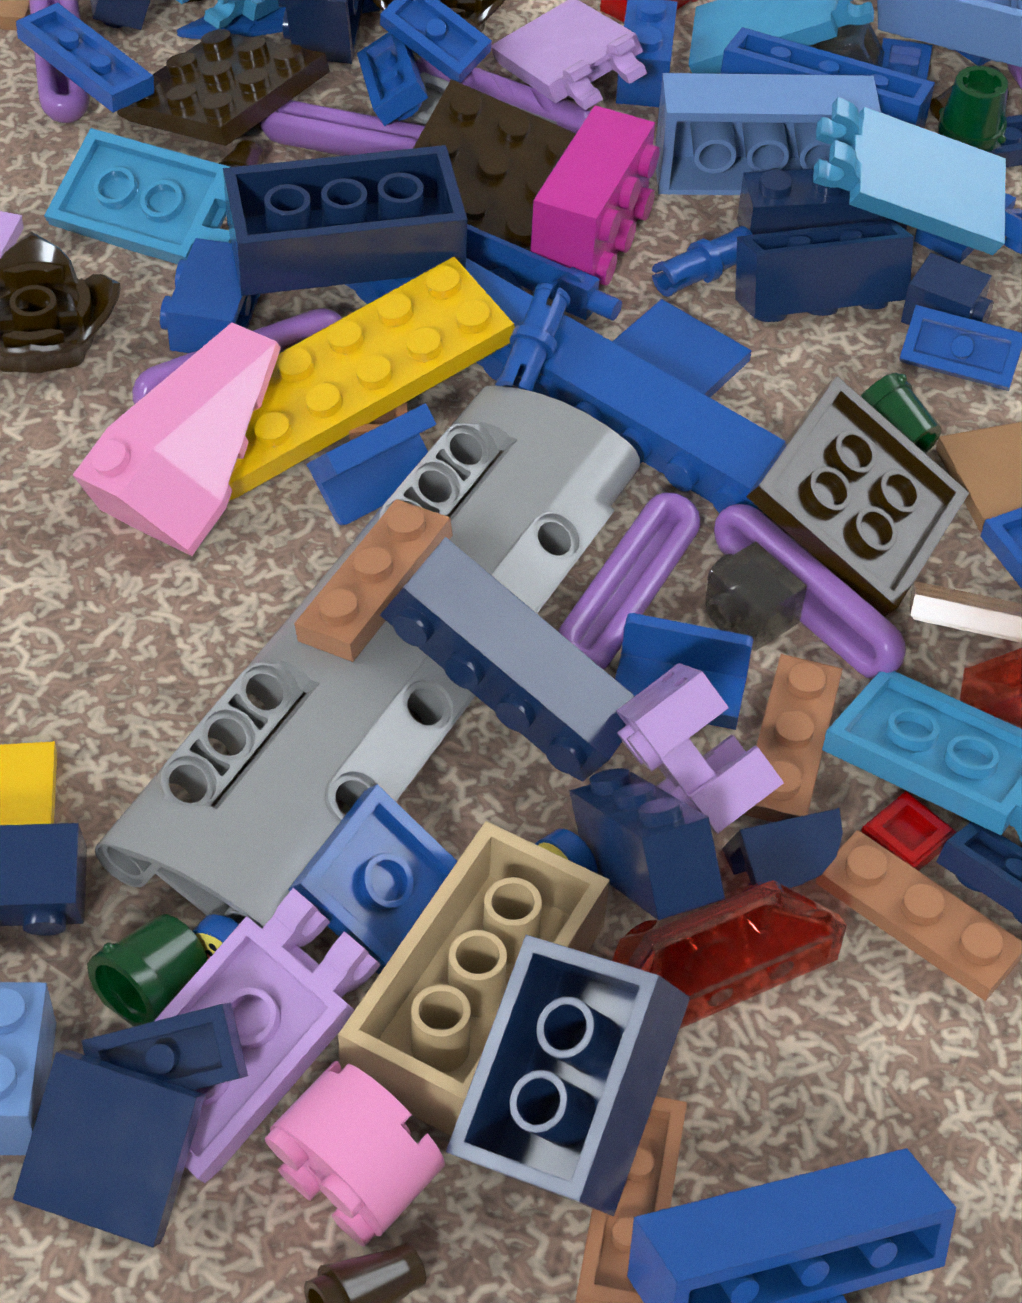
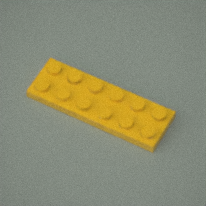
[228,257,515,501]

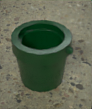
[938,66,1008,152]
[861,373,942,454]
[87,914,207,1027]

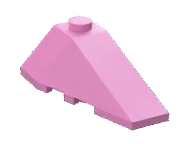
[73,323,281,556]

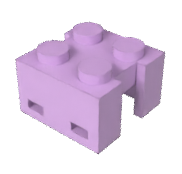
[616,663,784,834]

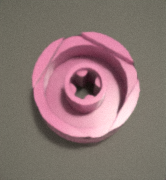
[264,1061,445,1247]

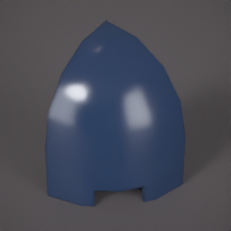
[722,808,843,897]

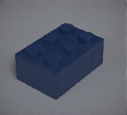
[446,935,690,1216]

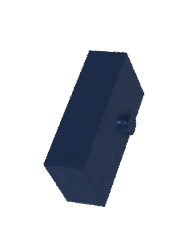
[223,145,467,296]

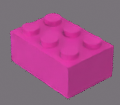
[531,105,660,286]

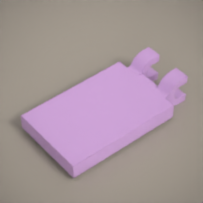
[491,0,647,110]
[155,888,380,1183]

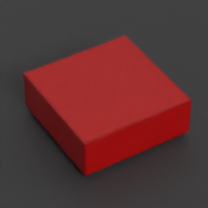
[861,791,957,871]

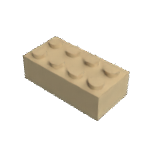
[338,821,610,1136]

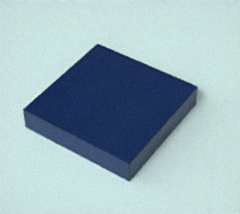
[13,1049,206,1248]

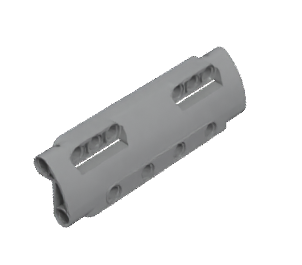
[95,385,640,929]

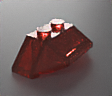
[612,880,847,1029]

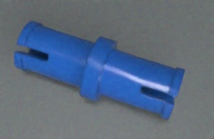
[652,226,753,297]
[495,283,570,392]

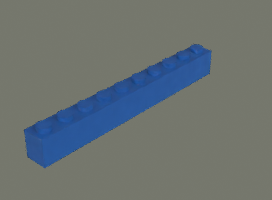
[345,258,785,517]

